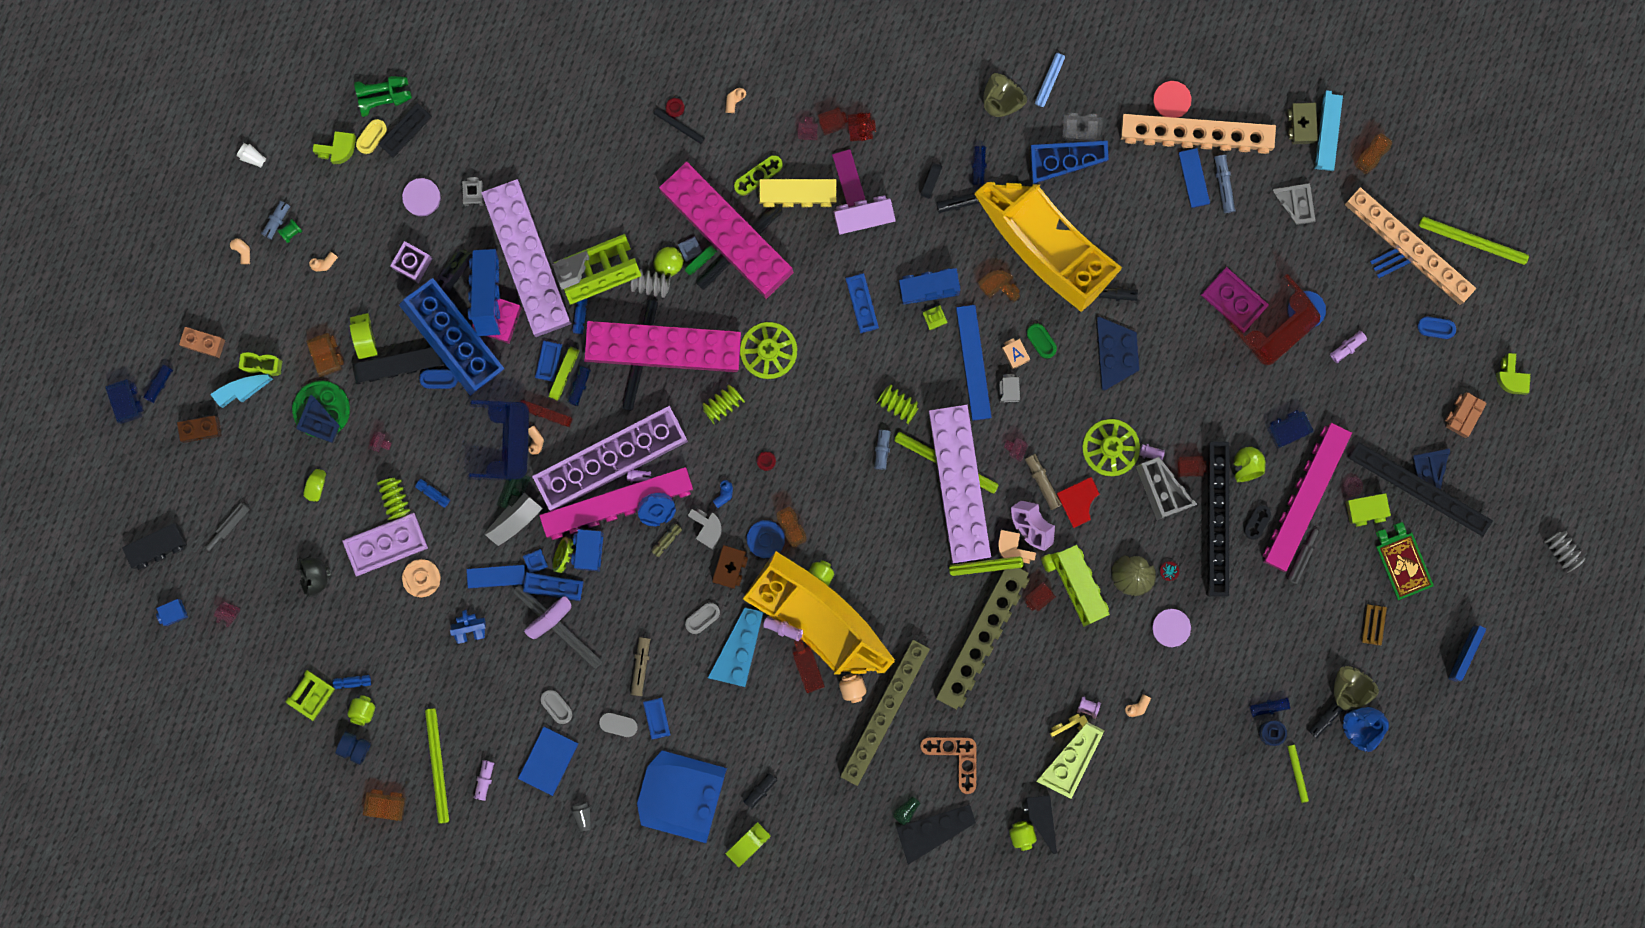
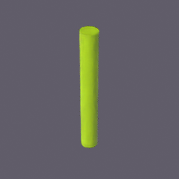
[1287,745,1309,803]

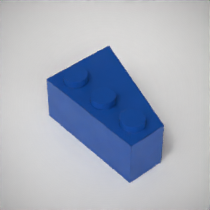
[899,268,960,305]

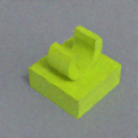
[922,305,947,330]

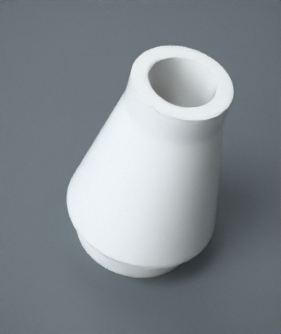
[237,143,267,168]

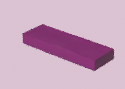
[832,149,866,207]

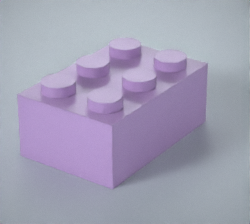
[833,195,895,234]

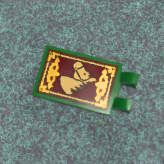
[1376,522,1434,600]

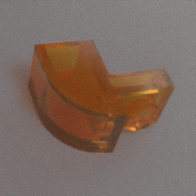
[977,270,1020,303]

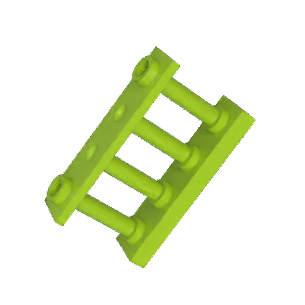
[554,234,642,305]

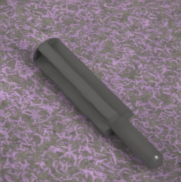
[205,502,250,551]
[1287,529,1319,584]

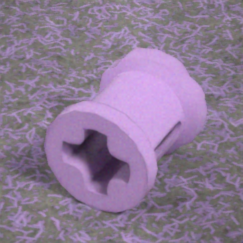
[1077,697,1101,719]

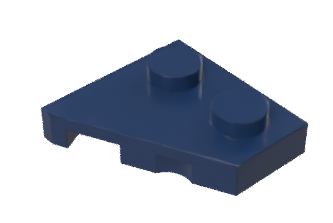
[296,395,340,444]
[1412,449,1450,489]

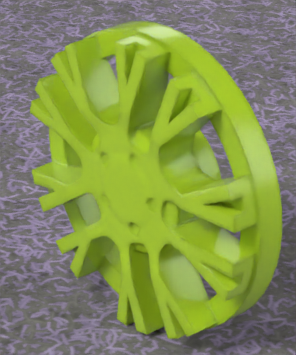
[552,537,573,573]

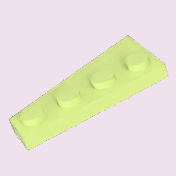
[1036,722,1105,799]

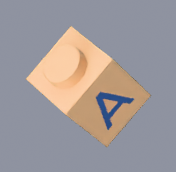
[1002,338,1030,370]

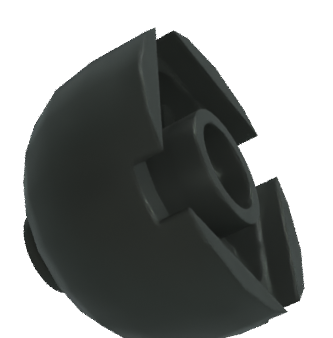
[297,557,331,597]

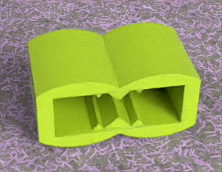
[239,352,282,376]

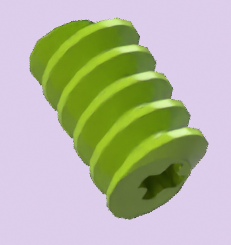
[702,384,745,425]
[877,384,919,424]
[377,478,410,520]

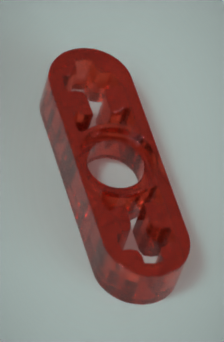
[518,400,573,428]

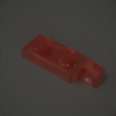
[793,639,825,693]

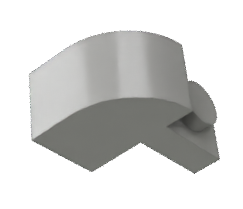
[688,508,722,550]

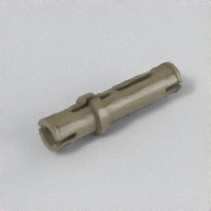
[1025,454,1062,510]
[630,637,651,696]

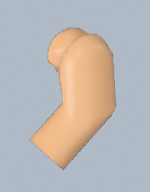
[725,88,746,113]
[230,238,250,264]
[309,251,338,272]
[527,426,544,455]
[1125,694,1151,717]

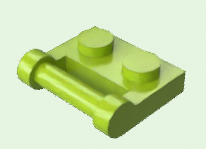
[285,670,335,721]

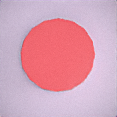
[1153,81,1192,118]

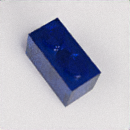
[105,379,144,424]
[1267,410,1314,449]

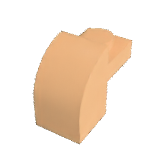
[998,530,1036,564]

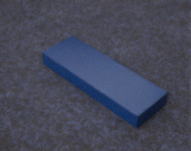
[1178,148,1210,208]
[846,273,879,334]
[467,565,525,589]
[523,572,583,601]

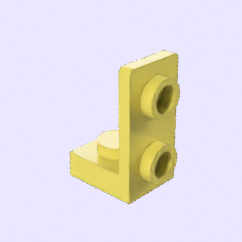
[1049,714,1088,737]

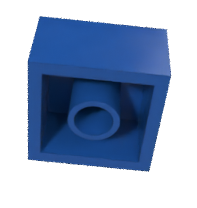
[571,529,604,572]

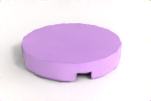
[402,178,441,216]
[1152,609,1191,647]

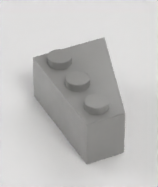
[1136,457,1197,520]

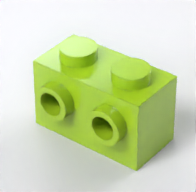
[1346,493,1391,527]

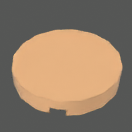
[402,559,441,598]

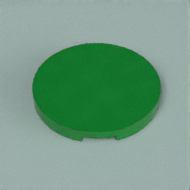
[292,381,350,438]

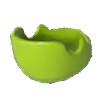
[653,247,684,277]

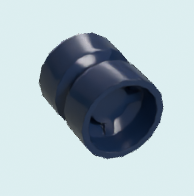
[1259,721,1287,746]
[336,731,371,765]

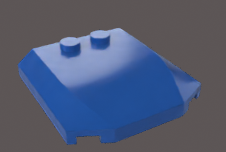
[637,751,727,843]

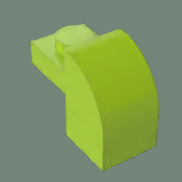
[313,131,356,164]
[350,313,377,359]
[1496,353,1530,395]
[725,822,771,867]

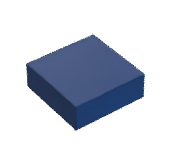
[523,549,548,573]

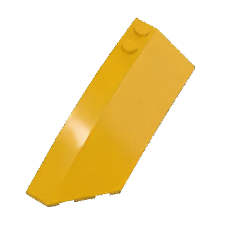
[975,182,1122,312]
[743,551,895,675]

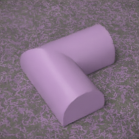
[524,596,571,639]

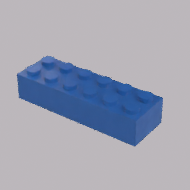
[399,278,504,396]

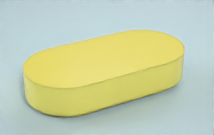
[356,119,387,154]

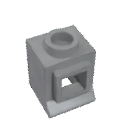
[462,177,484,206]
[999,374,1020,403]

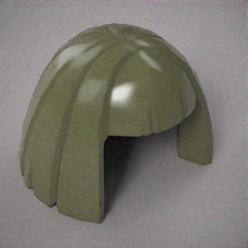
[983,73,1027,117]
[1111,555,1156,596]
[1334,666,1379,710]

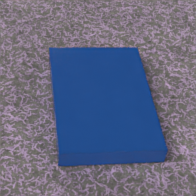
[1448,626,1486,682]
[518,727,579,796]

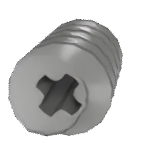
[630,269,671,298]
[1544,531,1586,573]

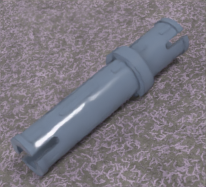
[1214,155,1236,213]

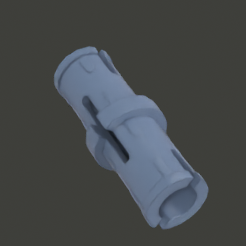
[261,201,290,240]
[874,430,891,470]

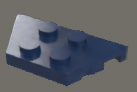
[1097,317,1139,391]

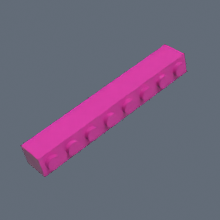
[1262,423,1352,572]
[539,467,693,540]

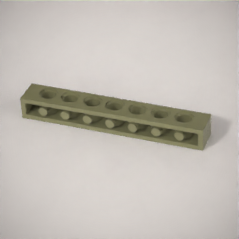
[936,568,1030,710]
[840,640,930,786]

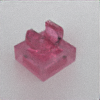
[798,117,818,140]
[368,431,392,452]
[1004,438,1028,462]
[214,601,241,627]

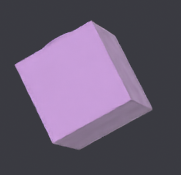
[390,241,432,284]

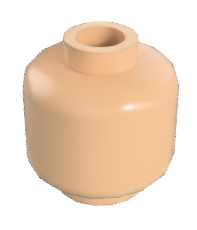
[839,673,867,703]

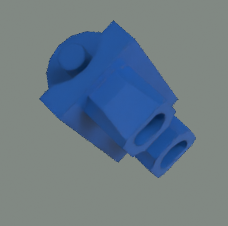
[450,610,486,644]

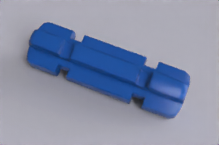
[573,298,587,334]
[415,479,450,508]
[333,675,371,689]

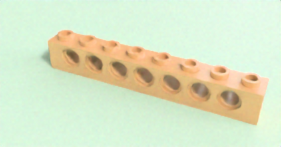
[1120,114,1276,154]
[1345,187,1476,305]

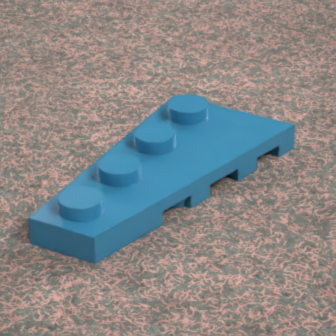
[708,608,763,687]

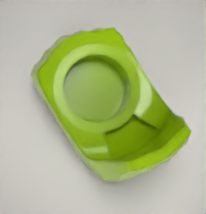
[303,469,326,501]
[1041,552,1060,573]

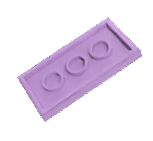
[343,513,428,577]

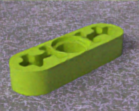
[734,156,783,196]
[549,346,580,401]

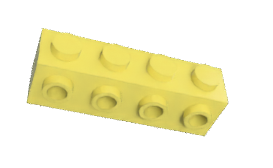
[759,179,836,207]

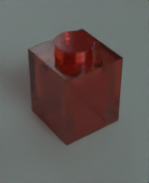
[818,108,848,136]
[1178,456,1206,478]
[1025,582,1056,612]

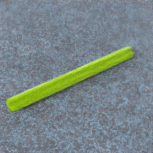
[1419,217,1529,265]
[894,432,999,493]
[425,708,449,823]

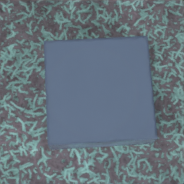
[678,236,703,262]

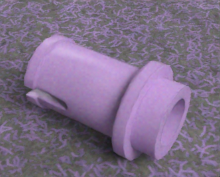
[1139,444,1165,460]
[627,469,651,483]

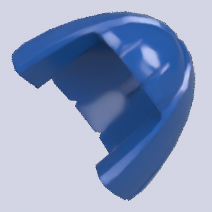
[1343,707,1389,752]

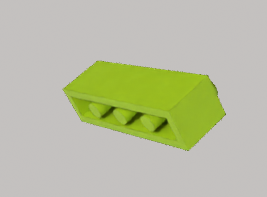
[1051,545,1110,627]

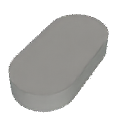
[685,603,720,634]
[541,690,572,724]
[599,713,638,737]

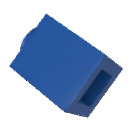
[156,599,188,626]

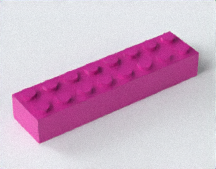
[659,162,794,299]
[584,321,741,372]

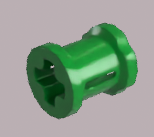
[277,218,303,243]

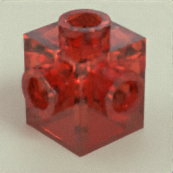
[847,113,876,141]

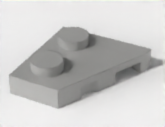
[1273,183,1316,225]
[552,250,589,290]

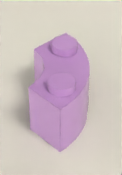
[1011,501,1055,551]

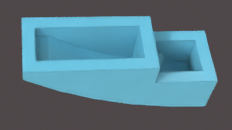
[210,374,273,408]

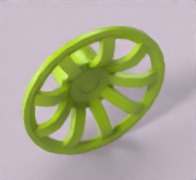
[740,322,797,379]
[1083,419,1140,476]

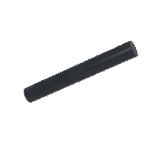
[653,108,705,144]

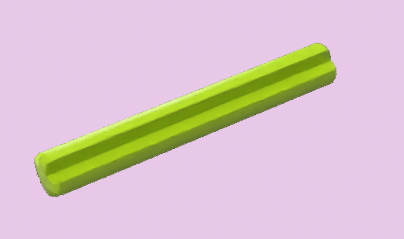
[949,556,1024,576]

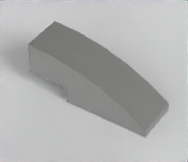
[484,493,543,546]

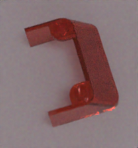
[1228,274,1320,365]

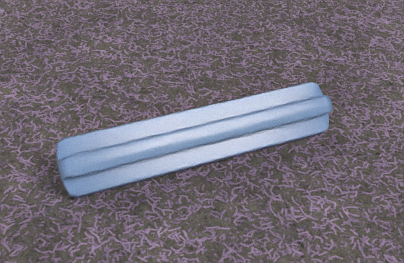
[1035,53,1065,107]

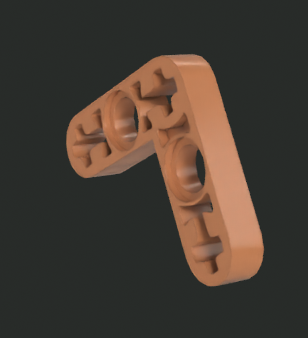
[920,737,976,794]

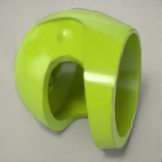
[1234,447,1266,482]

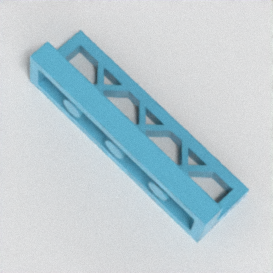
[1315,90,1343,171]

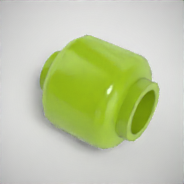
[808,560,834,587]
[347,696,375,726]
[1009,821,1037,851]

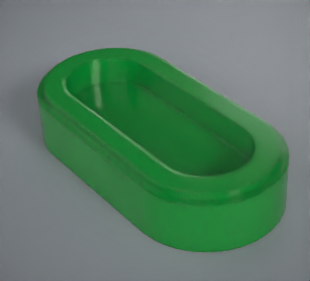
[684,245,717,276]
[1027,323,1057,359]

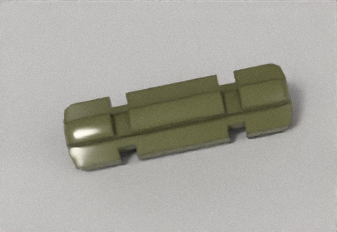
[651,524,682,557]

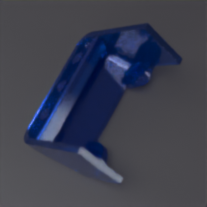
[467,400,529,480]

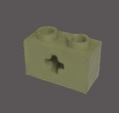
[1287,103,1318,144]

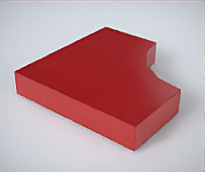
[1057,477,1100,528]

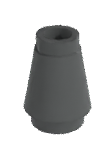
[571,802,591,832]

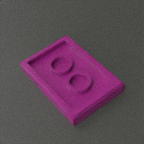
[1201,267,1269,333]

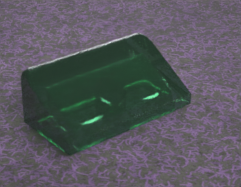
[496,470,531,509]

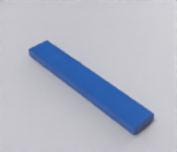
[956,305,992,421]

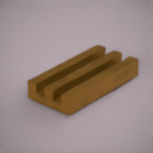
[1362,604,1387,645]

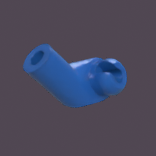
[713,480,733,508]

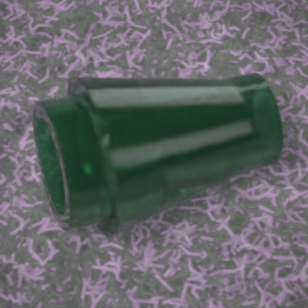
[893,797,920,826]

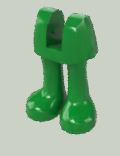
[354,76,412,117]

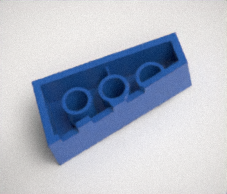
[1030,141,1109,185]
[468,249,501,336]

